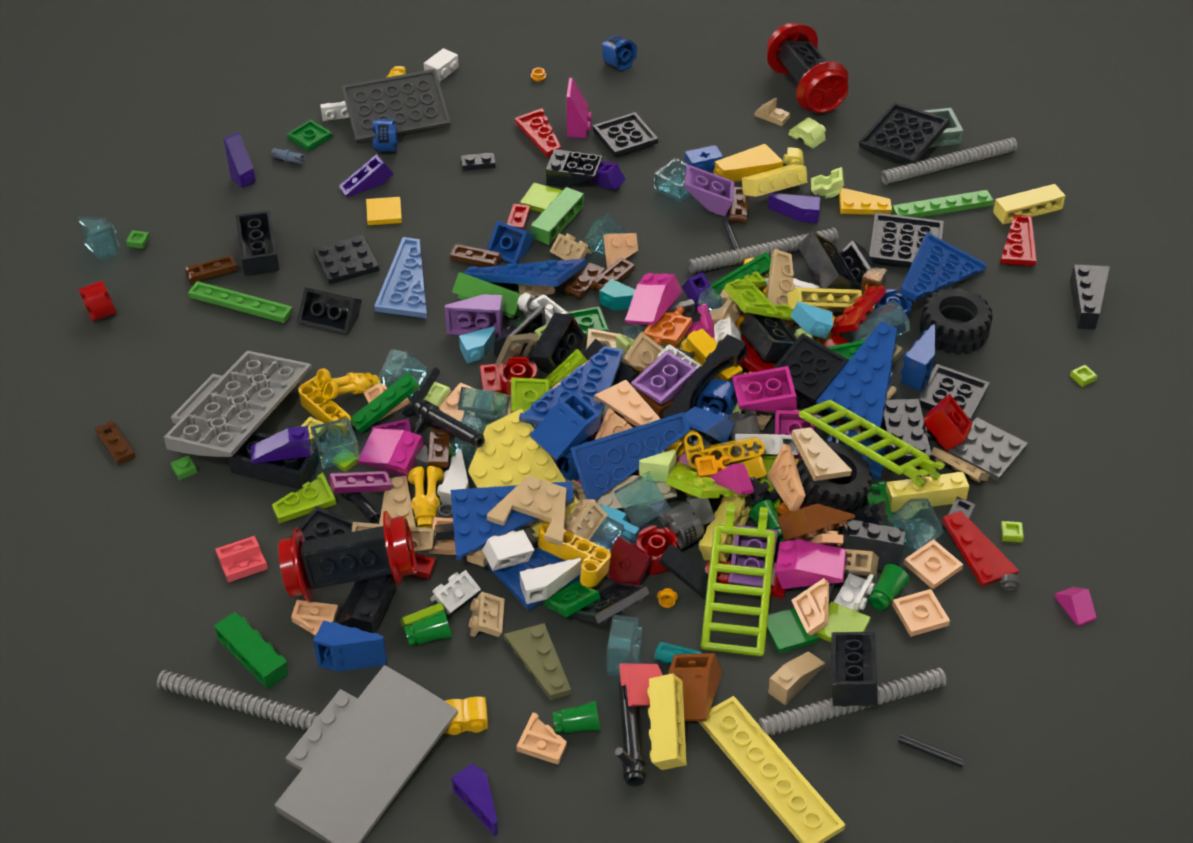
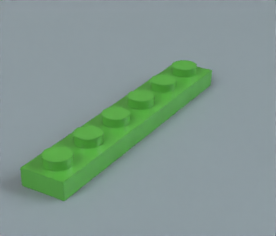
[892,190,994,218]
[188,281,293,323]

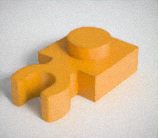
[694,455,730,478]

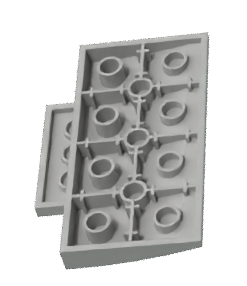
[164,351,312,457]
[274,665,458,843]

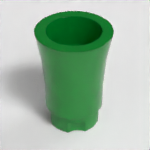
[748,500,786,546]
[868,564,910,611]
[404,610,452,647]
[552,700,601,734]

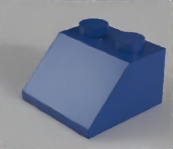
[487,221,535,264]
[685,406,735,443]

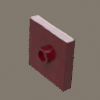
[605,536,653,585]

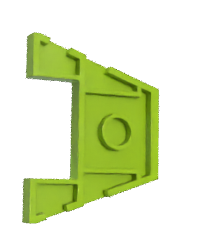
[724,271,793,320]
[666,462,745,498]

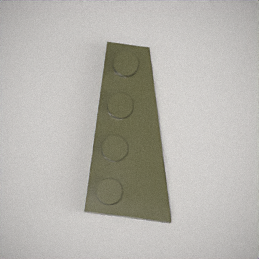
[504,623,571,700]

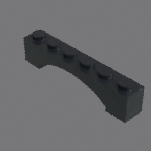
[662,334,747,418]

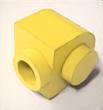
[783,148,804,166]

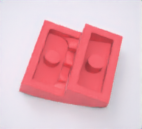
[215,536,268,583]
[619,663,663,706]

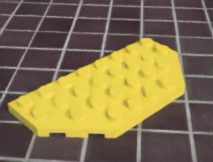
[468,409,579,537]

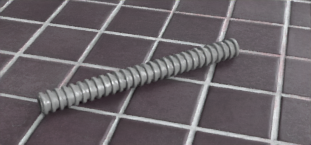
[881,137,1017,185]
[688,228,839,274]
[758,667,947,736]
[157,670,319,730]

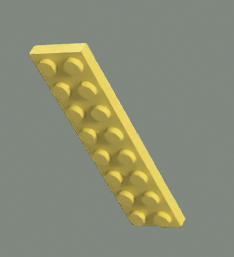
[698,696,845,843]

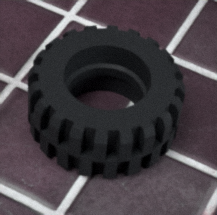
[920,287,993,354]
[796,441,873,513]

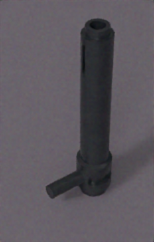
[412,400,485,448]
[615,682,646,787]

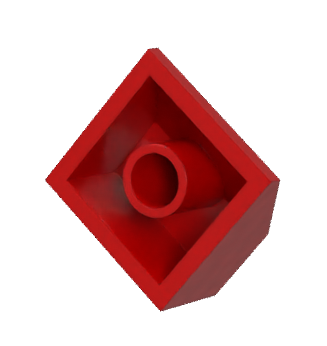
[923,394,973,451]

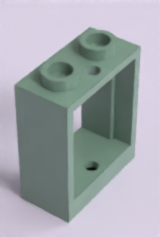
[924,107,963,147]

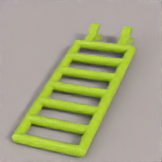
[799,400,945,487]
[700,503,776,657]

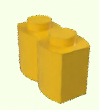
[444,697,488,735]

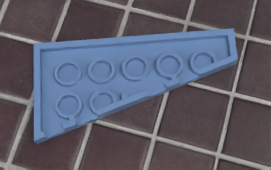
[374,237,427,319]

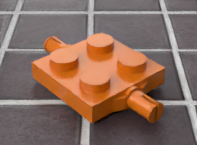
[643,306,692,346]

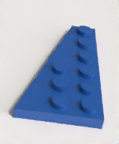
[570,412,690,500]

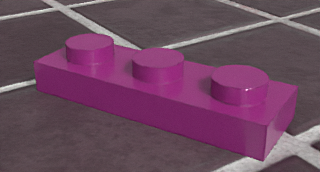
[328,471,392,493]

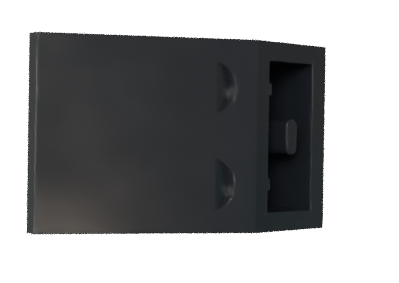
[546,149,603,187]

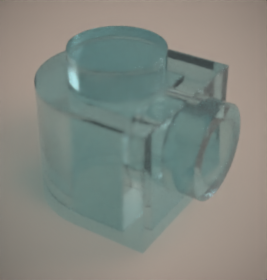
[698,287,722,312]

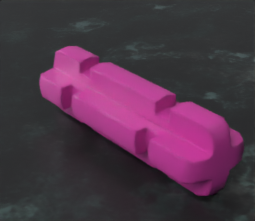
[697,304,715,338]

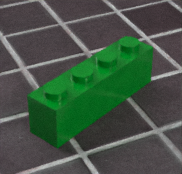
[214,612,288,690]

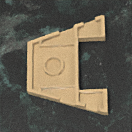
[487,475,566,546]

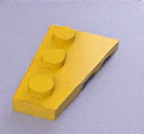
[839,188,892,215]

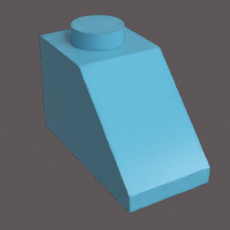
[791,301,833,339]
[459,326,495,363]

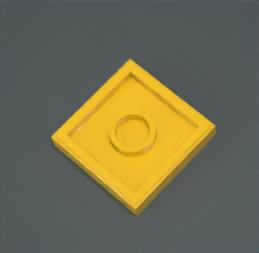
[366,197,402,225]

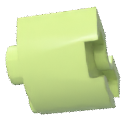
[788,118,826,148]
[811,167,844,198]

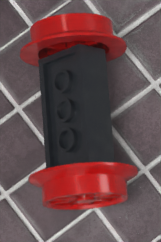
[767,23,849,113]
[278,511,416,603]

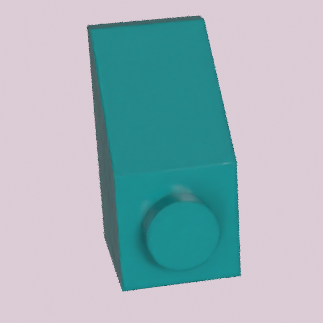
[599,279,635,311]

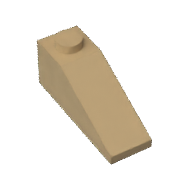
[844,549,879,577]
[768,651,826,705]

